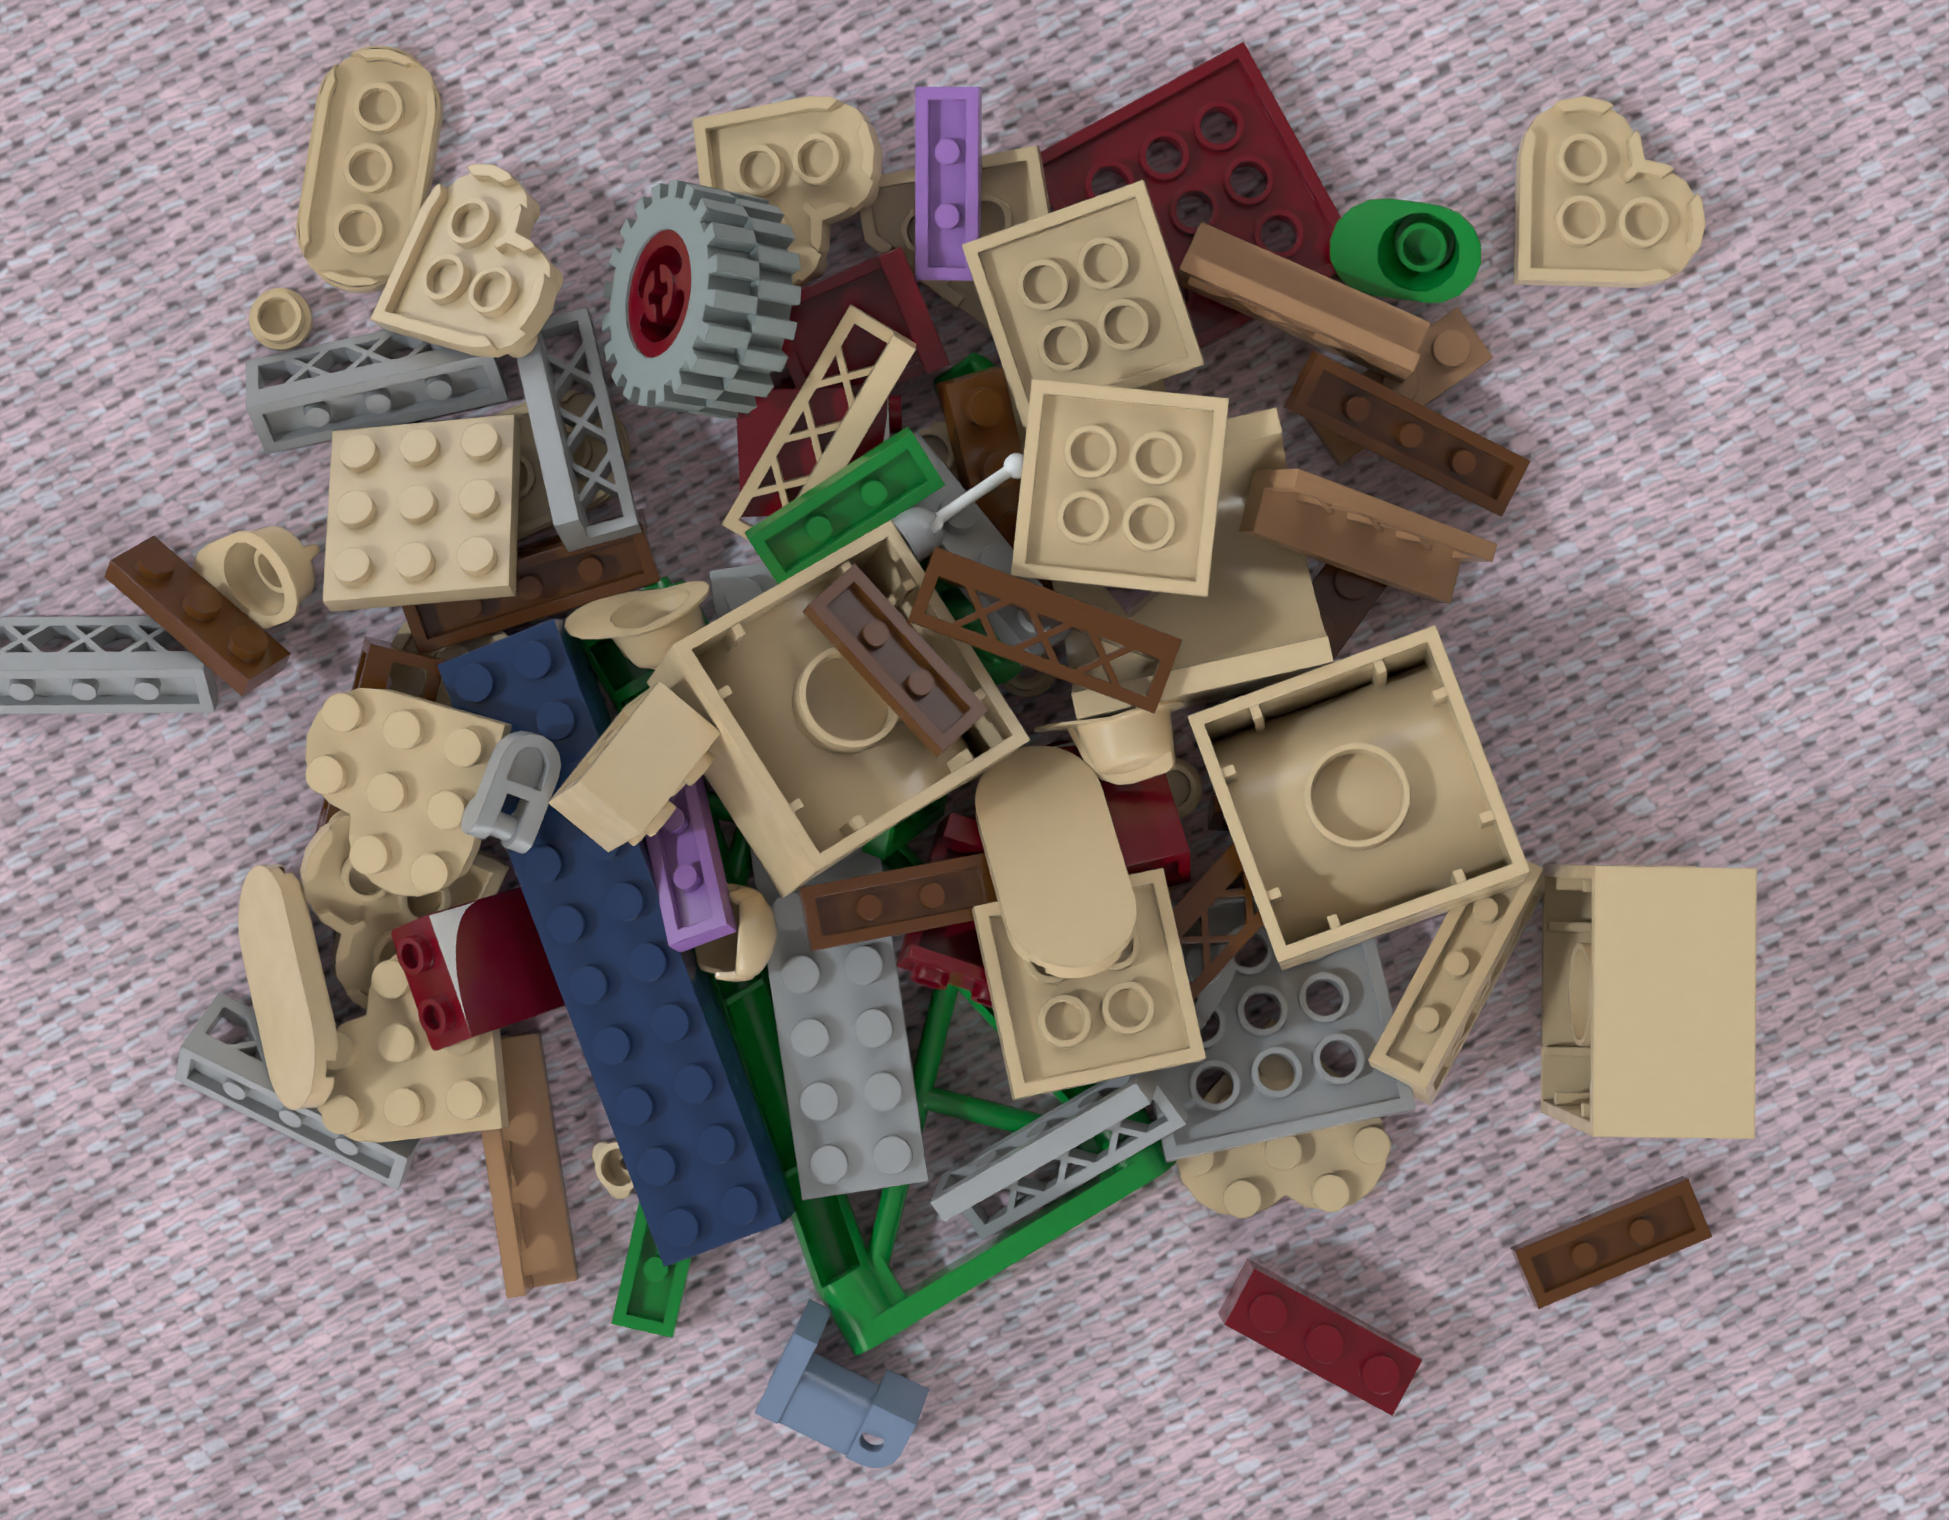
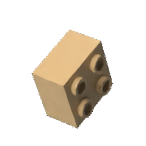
[548,681,721,852]

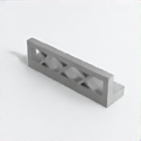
[517,307,642,552]
[246,330,508,454]
[0,616,218,714]
[175,992,423,1190]
[930,1070,1189,1240]

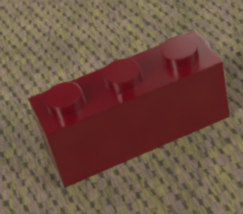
[1218,1258,1422,1416]

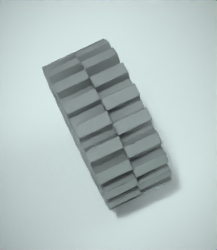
[602,180,801,419]

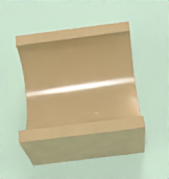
[1052,407,1334,720]
[647,520,1030,899]
[1188,625,1530,971]
[1541,864,1757,1139]

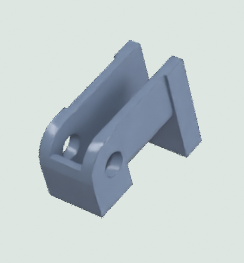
[755,1299,929,1468]

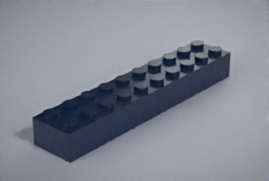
[437,618,797,1267]

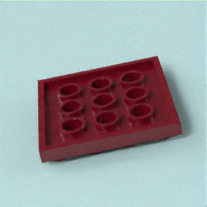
[1041,41,1341,350]

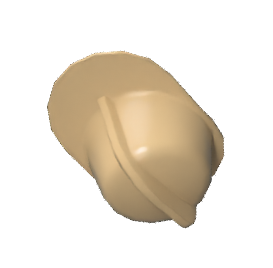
[193,526,320,630]
[564,581,710,670]
[1034,700,1185,785]

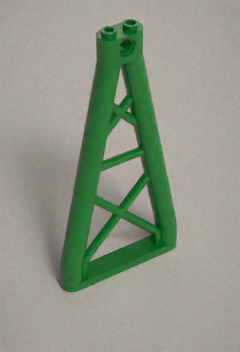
[581,576,1176,1356]

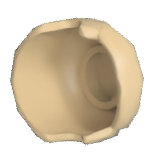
[695,883,778,982]

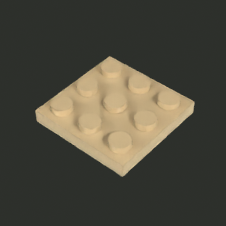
[962,180,1205,427]
[1011,379,1229,597]
[323,414,521,612]
[972,868,1206,1100]

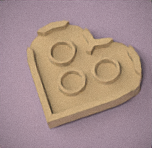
[692,96,883,288]
[1513,96,1706,288]
[370,164,563,358]
[305,688,512,897]
[300,810,509,1010]
[317,954,509,1143]
[1176,1018,1391,1218]

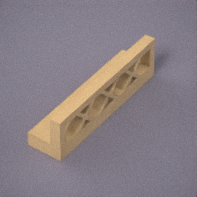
[722,304,916,541]
[1368,860,1546,1106]

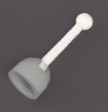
[889,453,1024,563]

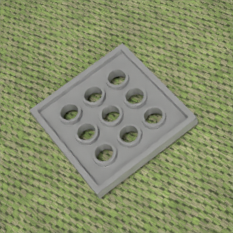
[1152,887,1416,1163]

